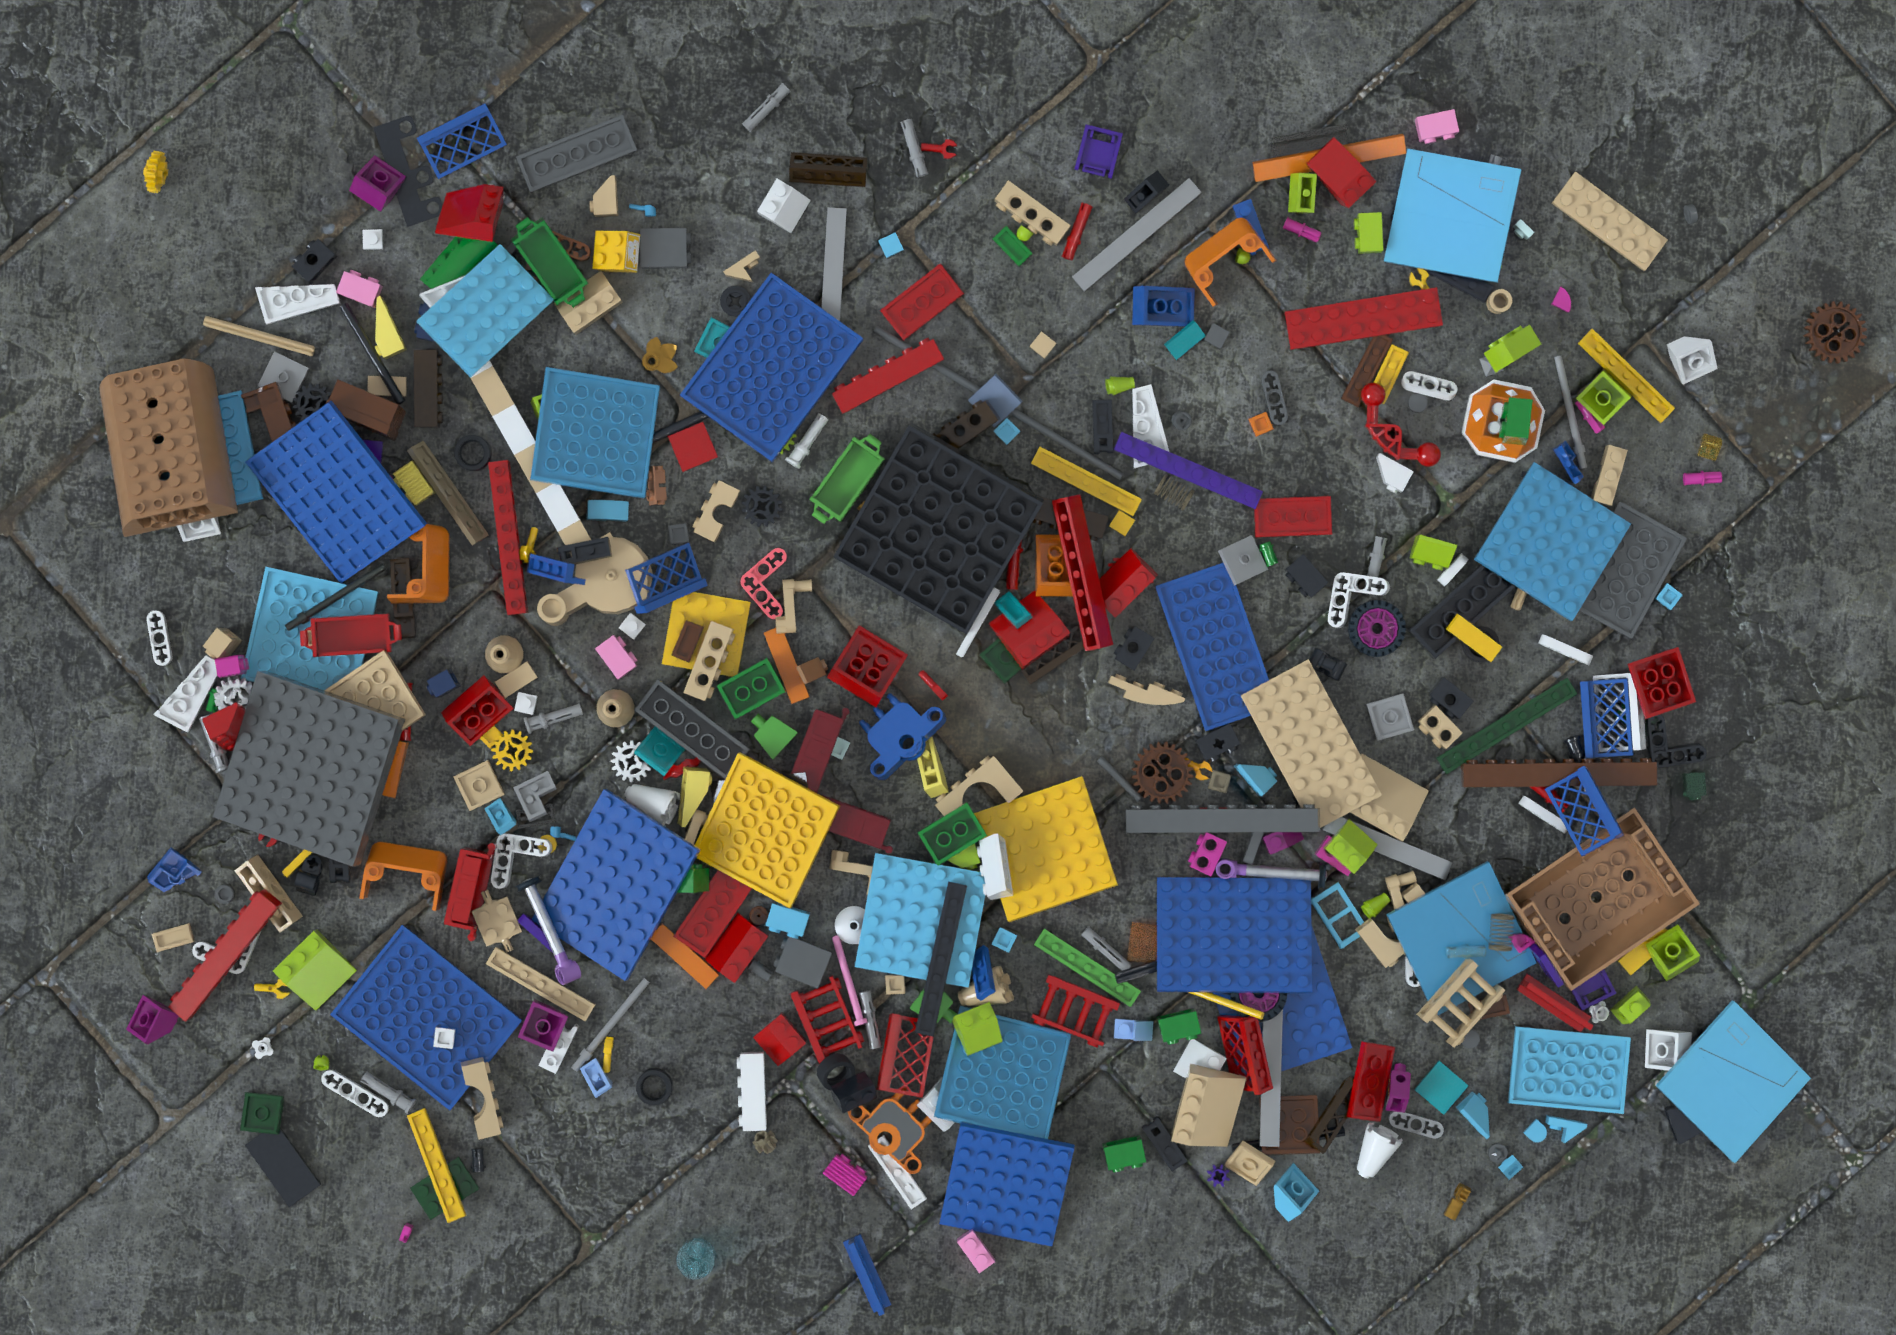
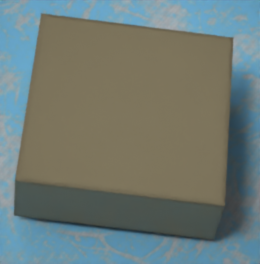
[1208,770,1231,793]

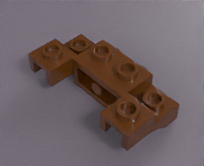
[241,382,297,450]

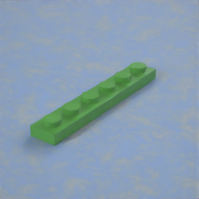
[1034,928,1141,1007]

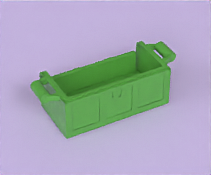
[809,434,885,524]

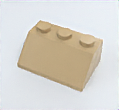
[554,271,623,335]

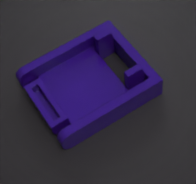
[1074,124,1123,179]
[1571,969,1616,1011]

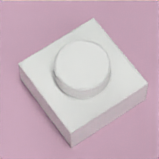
[363,229,383,250]
[619,613,646,639]
[514,692,538,715]
[433,1027,456,1049]

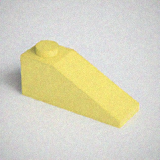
[375,296,407,359]
[913,736,949,798]
[677,767,712,827]

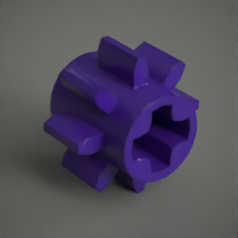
[1207,1163,1230,1187]

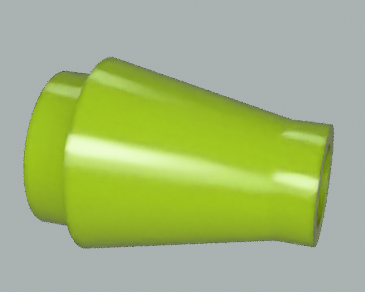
[1105,377,1135,396]
[1361,893,1390,919]

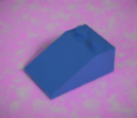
[1132,286,1195,327]

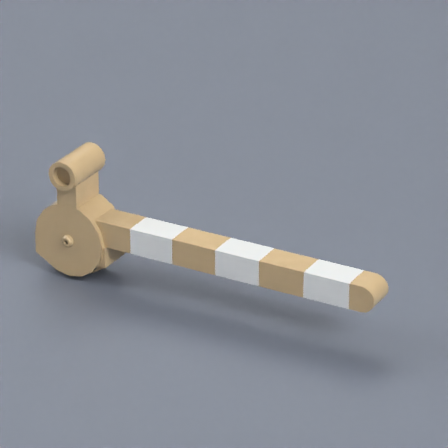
[471,360,653,626]

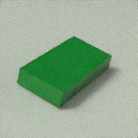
[992,226,1033,267]

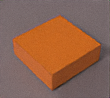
[1248,412,1274,437]

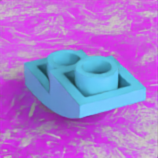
[587,500,629,522]

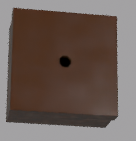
[326,379,406,441]

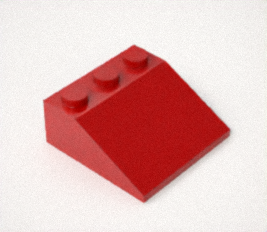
[435,184,504,242]
[989,591,1070,670]
[827,625,908,707]
[1627,647,1696,719]

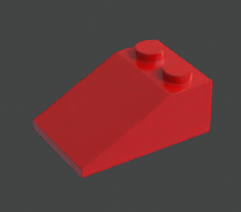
[1306,137,1376,208]

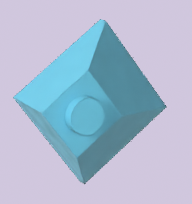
[1234,764,1277,796]
[1456,1092,1490,1139]
[1274,1163,1319,1222]

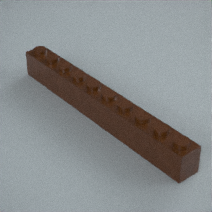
[1461,758,1657,787]

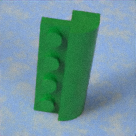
[420,236,498,289]

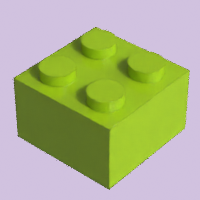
[1484,325,1541,373]

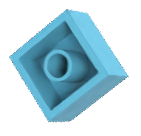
[765,901,810,939]

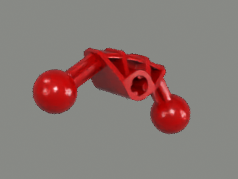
[1361,382,1441,467]

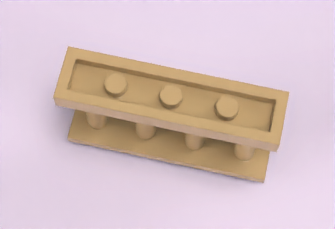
[1416,957,1505,1048]

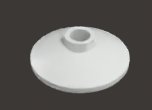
[835,906,865,944]

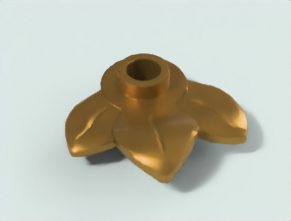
[642,337,678,373]

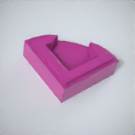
[1551,287,1571,313]
[1508,933,1535,953]
[399,1223,413,1243]

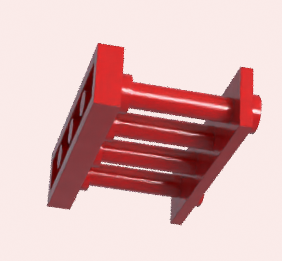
[1031,974,1120,1048]
[790,975,864,1064]

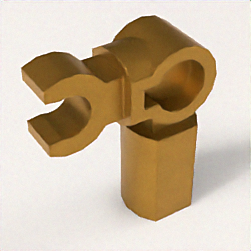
[1444,1183,1471,1221]

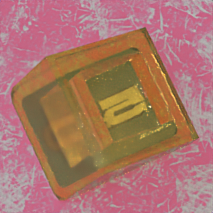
[1697,434,1722,461]

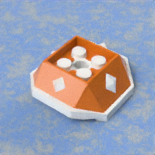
[1461,380,1545,463]

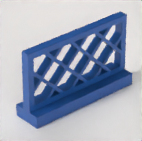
[417,103,507,179]
[625,543,708,614]
[1580,678,1634,758]
[1545,766,1624,857]
[843,1234,891,1316]

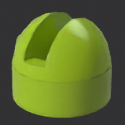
[1017,225,1034,241]
[1235,248,1251,264]
[313,1055,329,1071]

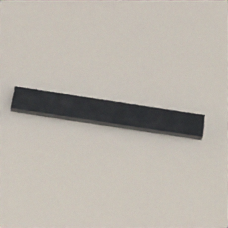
[915,881,967,1037]

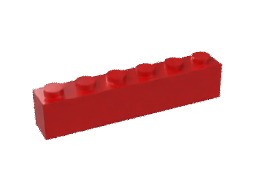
[832,337,945,414]

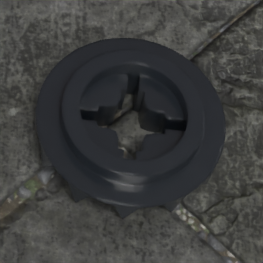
[720,286,751,316]

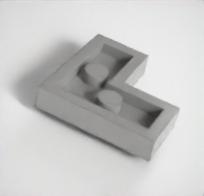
[513,771,557,822]

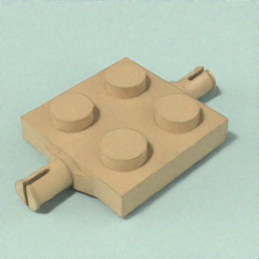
[472,890,522,953]

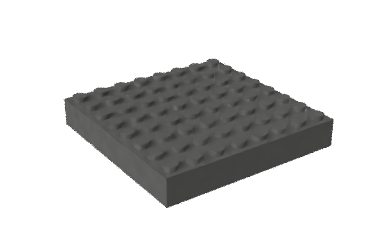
[213,670,406,867]

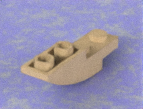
[1108,674,1185,705]

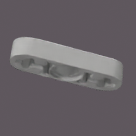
[1388,1111,1444,1139]

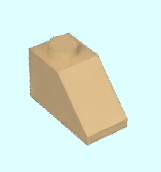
[590,175,618,217]

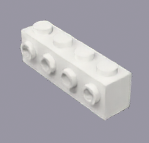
[737,1052,767,1131]

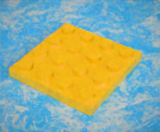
[662,592,751,677]

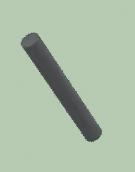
[1097,756,1143,802]

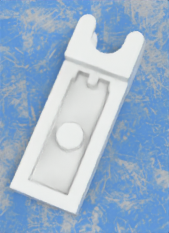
[538,1024,579,1074]

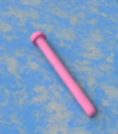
[832,935,868,1026]

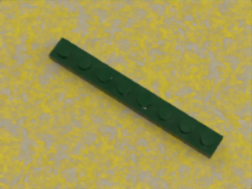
[1436,678,1577,774]

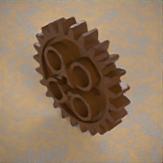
[1803,301,1867,364]
[1131,742,1194,804]

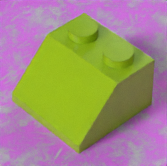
[1576,369,1632,425]
[1410,535,1457,571]
[1323,819,1378,874]
[1646,925,1700,981]
[952,1002,1003,1056]

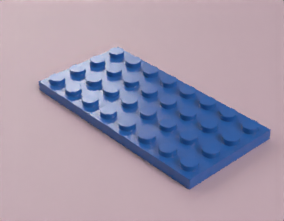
[1155,563,1269,731]

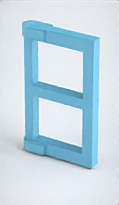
[1311,882,1364,949]

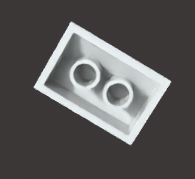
[977,833,1013,900]

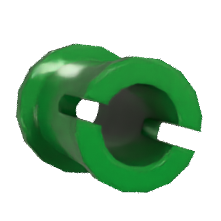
[1259,541,1278,567]
[205,688,218,713]

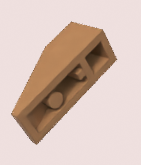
[796,657,828,685]

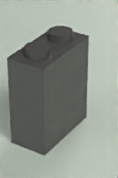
[640,228,692,269]
[773,937,832,989]

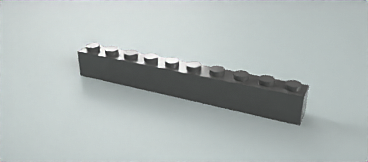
[1126,804,1320,833]

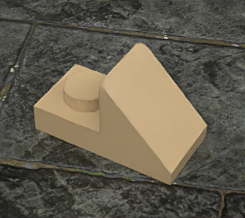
[723,250,760,282]

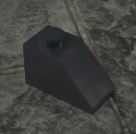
[1124,170,1169,214]

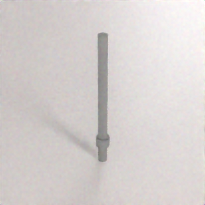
[1554,355,1587,469]
[571,978,650,1072]

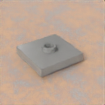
[258,351,310,403]
[1218,535,1268,586]
[1366,693,1414,741]

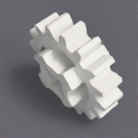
[214,676,253,710]
[611,740,651,782]

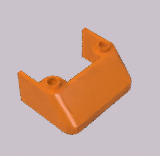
[1185,218,1277,307]
[387,524,450,603]
[360,842,447,911]

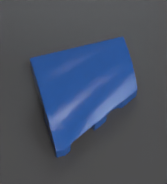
[1553,440,1584,484]
[147,847,202,892]

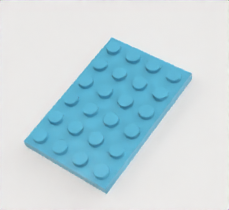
[417,244,554,378]
[1508,1026,1631,1114]

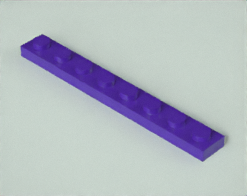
[1114,432,1263,509]

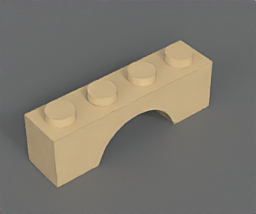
[460,1057,503,1140]

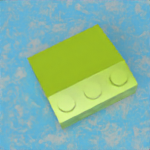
[273,929,357,1011]

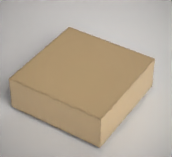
[1030,331,1056,359]
[885,974,905,995]

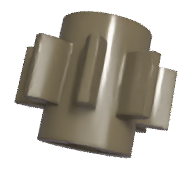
[752,1130,778,1154]

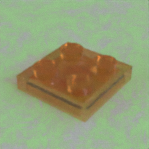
[1127,922,1157,963]

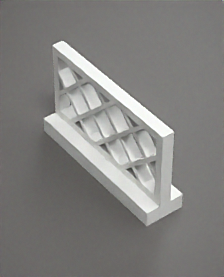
[1593,673,1646,752]

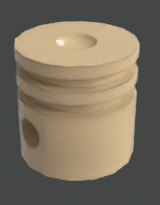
[1486,289,1512,314]

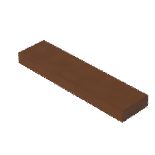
[1341,335,1393,408]

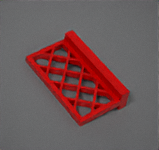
[1516,974,1593,1032]
[876,1013,933,1098]
[1217,1015,1273,1095]

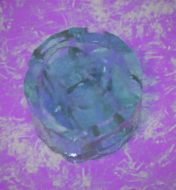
[676,1238,716,1280]

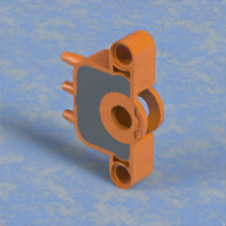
[848,1087,932,1174]

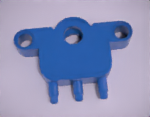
[859,693,946,780]

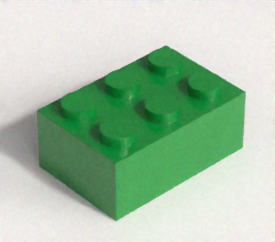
[1499,397,1533,445]
[717,658,787,719]
[917,802,987,866]

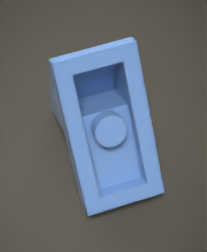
[1114,1018,1153,1041]
[580,1058,612,1098]

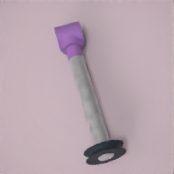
[1216,858,1327,889]
[515,875,581,985]

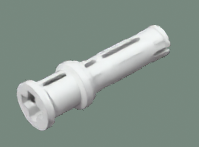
[785,413,829,469]

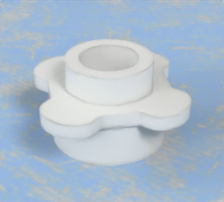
[1589,1001,1609,1023]
[252,1037,274,1059]

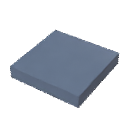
[968,374,1022,428]

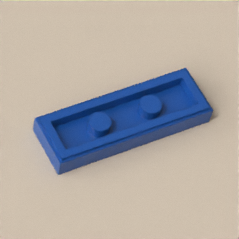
[972,945,996,1001]

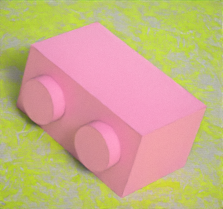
[1415,109,1459,144]
[336,270,383,308]
[595,635,638,680]
[957,1229,995,1273]

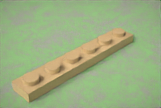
[486,947,596,1022]

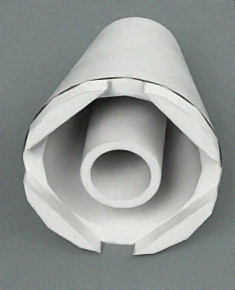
[625,784,680,827]
[1357,1123,1403,1179]

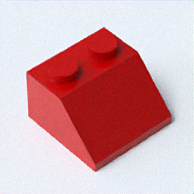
[753,1013,807,1066]

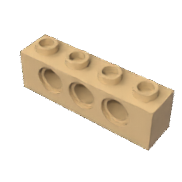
[995,180,1071,246]
[683,621,735,701]
[234,854,303,933]

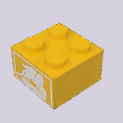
[592,231,640,273]

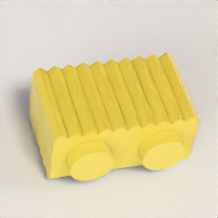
[393,461,435,506]

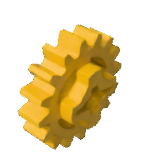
[143,150,169,193]
[491,729,533,771]

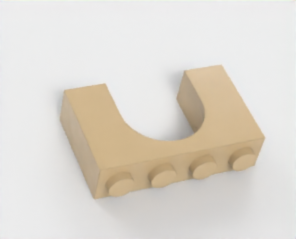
[935,755,1023,816]
[1355,882,1425,968]

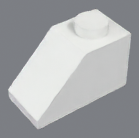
[1376,453,1414,494]

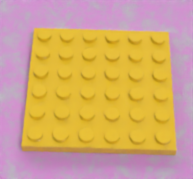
[694,752,840,909]
[974,776,1118,922]

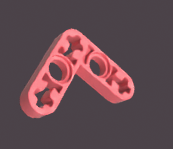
[740,548,787,619]

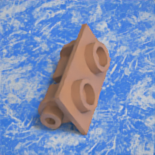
[646,466,667,506]

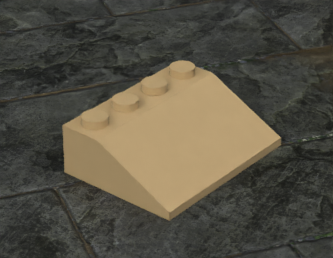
[1350,753,1428,842]
[1171,1063,1246,1147]

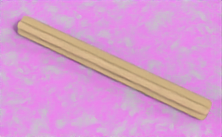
[203,316,315,356]

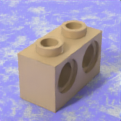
[1417,705,1462,749]

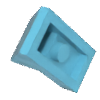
[485,798,517,836]
[1545,1115,1587,1143]

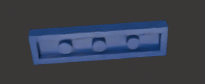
[527,554,586,585]

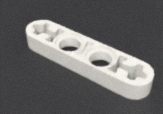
[322,1069,389,1117]

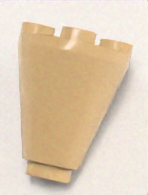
[485,636,523,673]
[597,689,635,727]
[958,966,1014,1006]

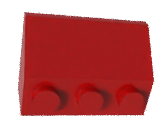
[1099,548,1158,618]
[441,675,514,746]
[202,702,246,751]
[705,913,769,983]

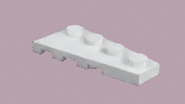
[255,284,340,325]
[1132,384,1169,468]
[153,655,218,732]

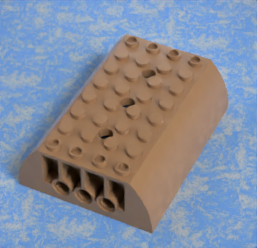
[99,359,238,537]
[1505,808,1700,991]

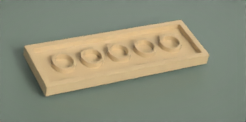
[1552,172,1668,271]

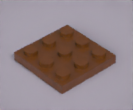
[1259,1095,1320,1155]

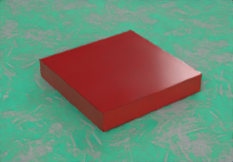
[668,422,718,472]

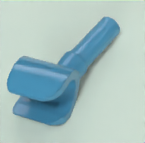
[629,204,656,217]
[550,826,576,841]

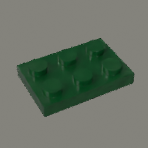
[410,1156,480,1220]

